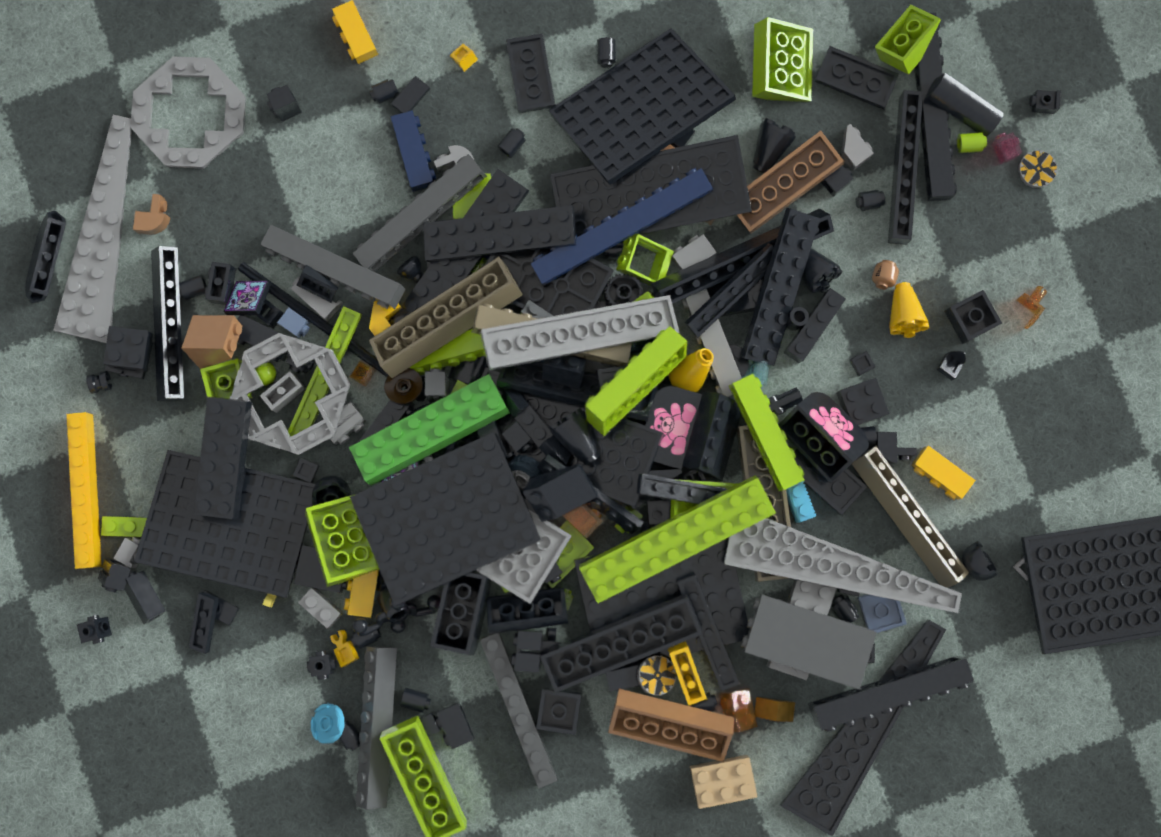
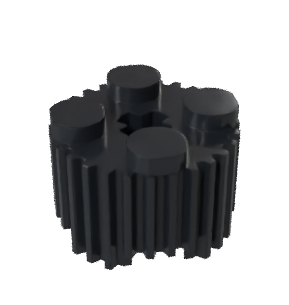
[604,274,643,306]

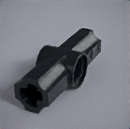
[768,387,803,416]

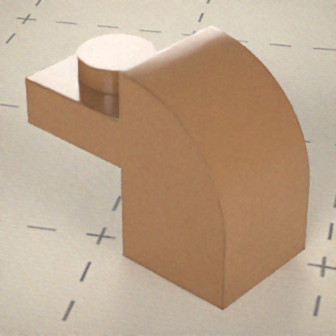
[133,194,170,235]

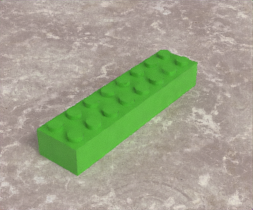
[349,374,510,486]

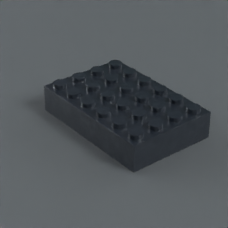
[486,248,614,316]

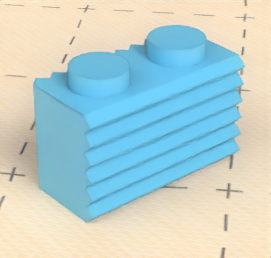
[786,481,816,523]

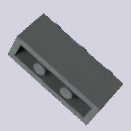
[425,369,450,404]

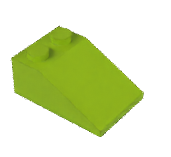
[875,5,941,75]

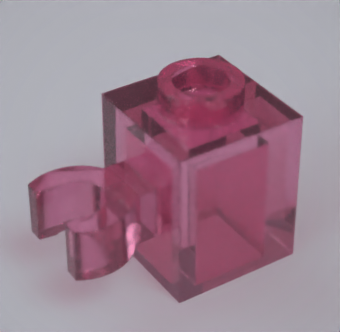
[991,132,1023,164]

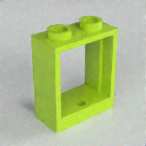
[616,234,674,286]

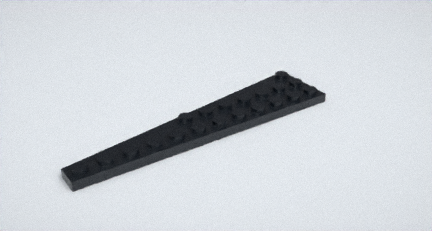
[780,619,946,837]

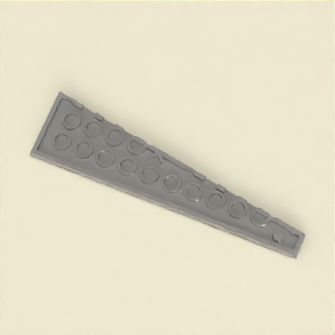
[53,115,132,343]
[724,518,962,613]

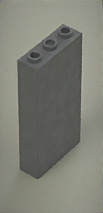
[741,594,877,690]

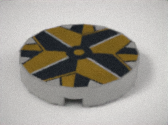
[1018,150,1057,188]
[637,656,676,695]

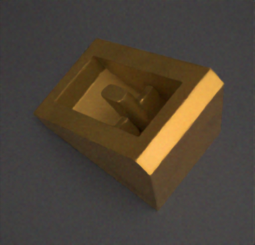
[754,697,795,722]

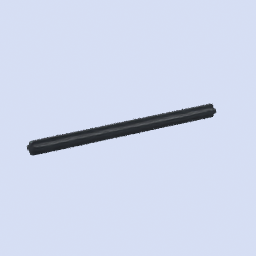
[238,262,388,377]

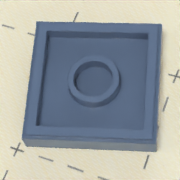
[857,594,907,633]

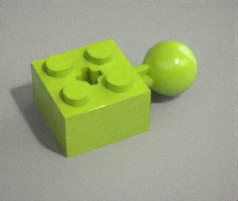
[200,358,277,399]

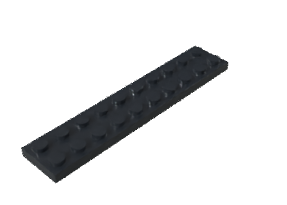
[390,169,529,326]

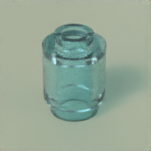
[749,360,769,389]

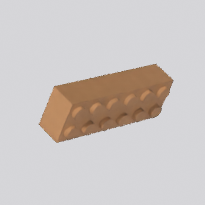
[737,131,844,234]
[608,689,734,762]

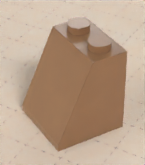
[182,315,242,369]

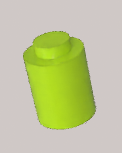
[957,133,987,153]

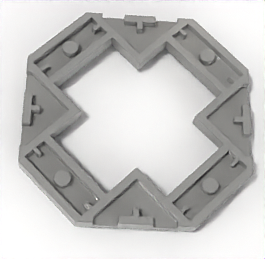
[130,57,246,169]
[230,333,350,455]

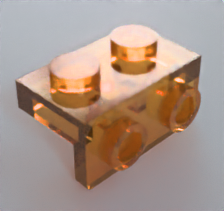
[720,688,758,732]

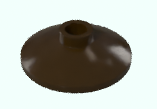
[384,368,423,404]

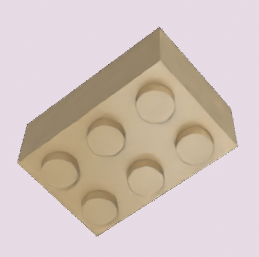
[690,755,757,809]

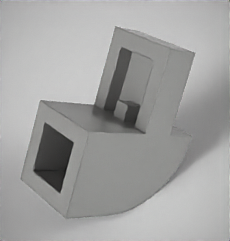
[434,145,475,173]

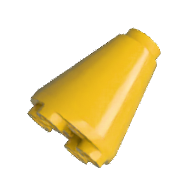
[889,282,929,338]
[668,348,714,393]

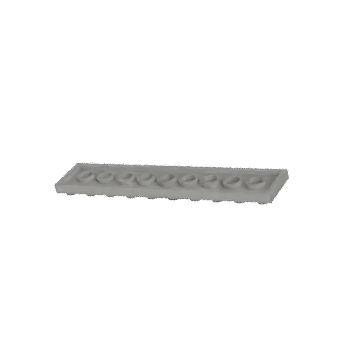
[480,295,679,370]

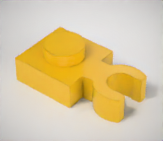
[330,630,359,667]

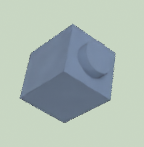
[277,307,310,338]

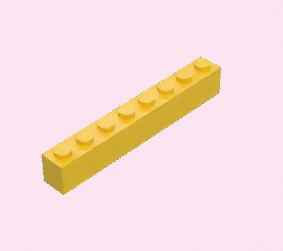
[66,412,102,569]

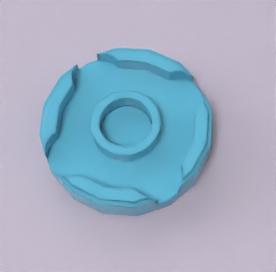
[311,704,344,744]

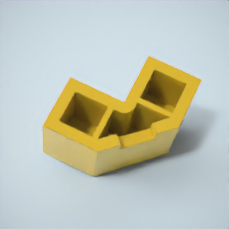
[369,301,402,336]

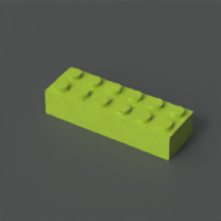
[585,326,687,436]
[380,715,467,837]

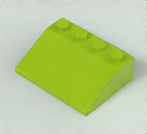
[752,17,813,102]
[305,495,379,587]

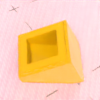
[449,44,478,71]

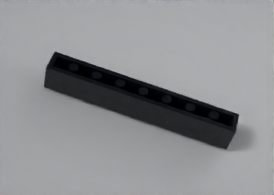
[888,90,923,245]
[151,246,184,401]

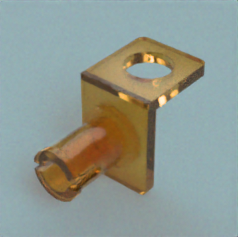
[1016,286,1047,330]

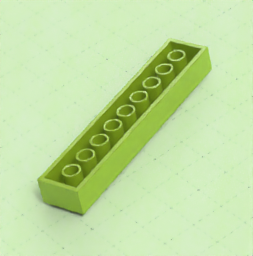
[579,475,776,603]

